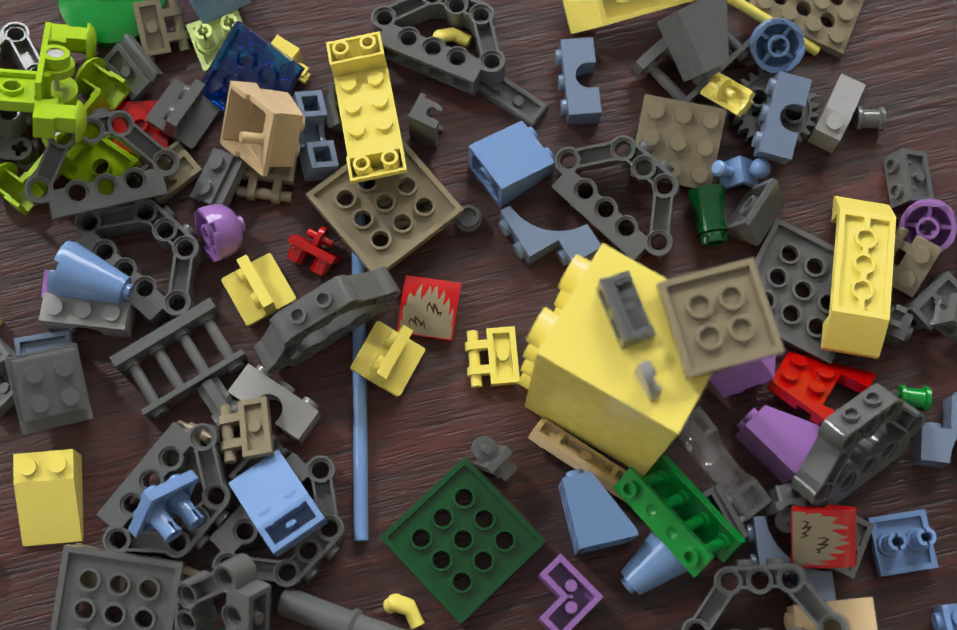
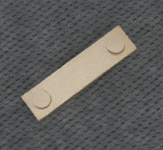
[528,417,626,502]

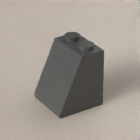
[657,0,729,83]

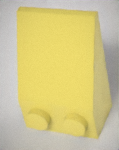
[13,449,84,547]

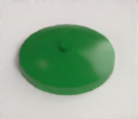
[58,0,167,48]

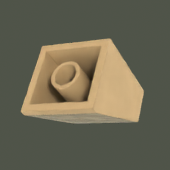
[784,597,878,630]

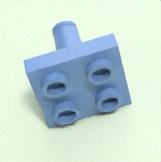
[128,470,205,543]
[865,509,939,577]

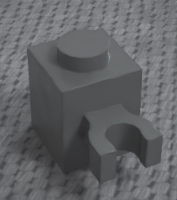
[884,304,914,348]

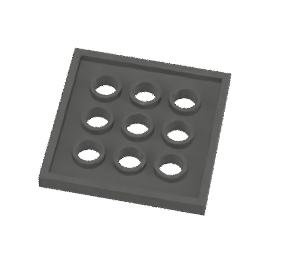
[754,218,837,365]
[50,544,185,630]

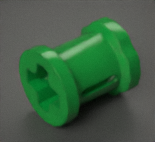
[896,384,932,412]

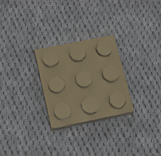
[629,94,727,188]
[656,258,785,380]

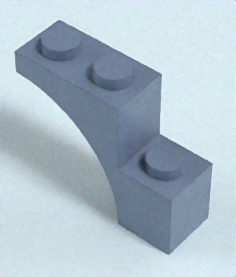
[498,205,601,267]
[912,392,957,468]
[745,516,836,605]

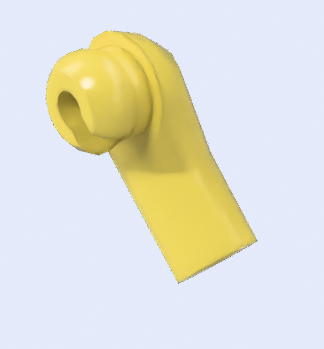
[433,27,472,48]
[383,594,425,630]

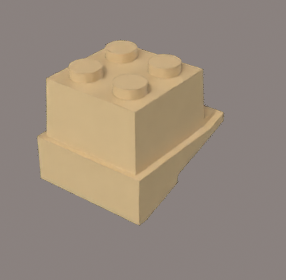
[220,81,305,176]

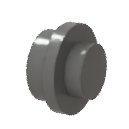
[454,205,482,232]

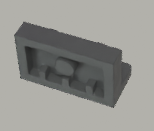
[883,148,934,209]

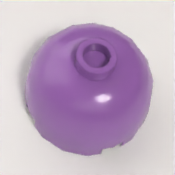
[899,198,957,253]
[194,204,246,262]

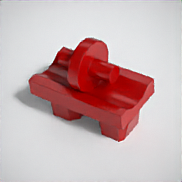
[287,226,342,276]

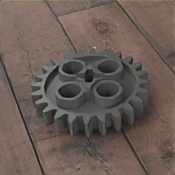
[729,68,819,148]

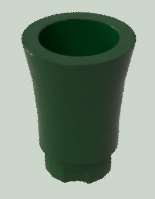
[686,184,728,247]

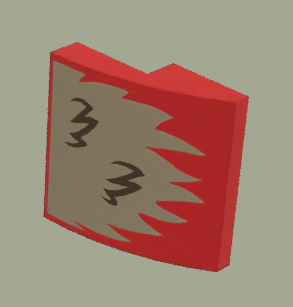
[397,275,462,341]
[791,504,857,568]

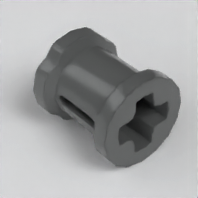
[853,106,886,132]

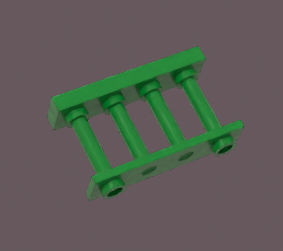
[613,455,746,578]

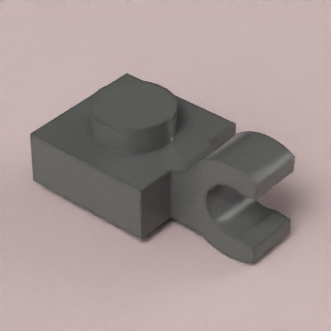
[322,84,344,134]

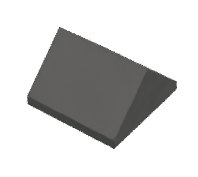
[726,178,786,246]

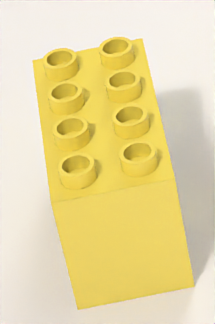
[518,243,712,476]

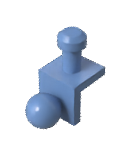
[711,156,771,190]

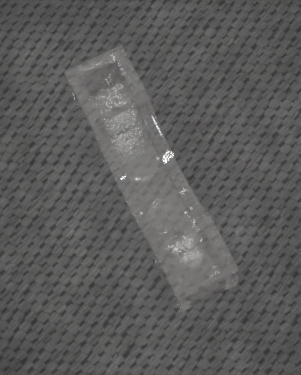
[677,406,772,523]

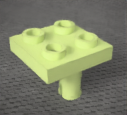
[186,9,256,76]

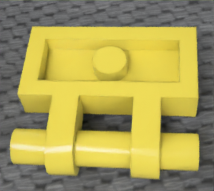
[465,326,520,388]

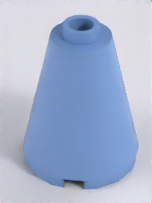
[47,240,134,305]
[620,531,688,595]

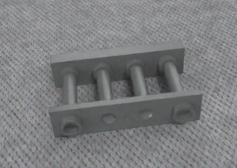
[630,31,750,103]
[109,298,248,420]

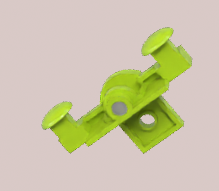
[0,22,97,144]

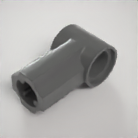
[197,376,240,431]

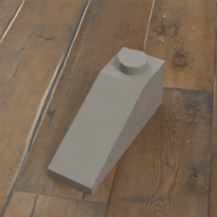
[808,73,866,153]

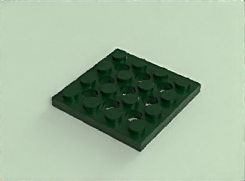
[380,457,546,625]

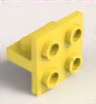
[221,253,296,327]
[350,321,425,397]

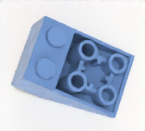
[228,450,328,557]

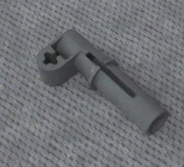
[277,588,405,630]

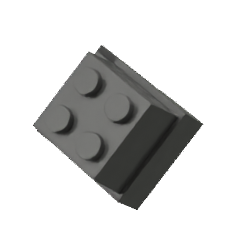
[4,343,93,435]

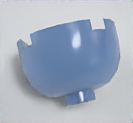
[749,18,805,73]

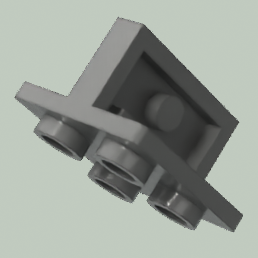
[146,79,221,150]

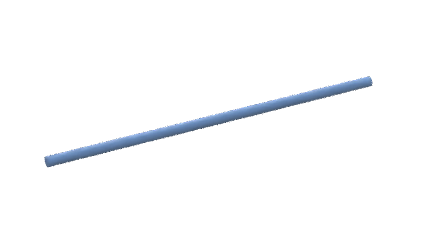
[351,181,369,542]

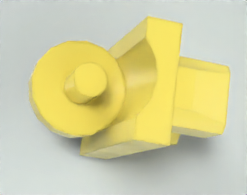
[700,72,755,117]

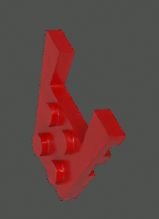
[767,351,877,426]

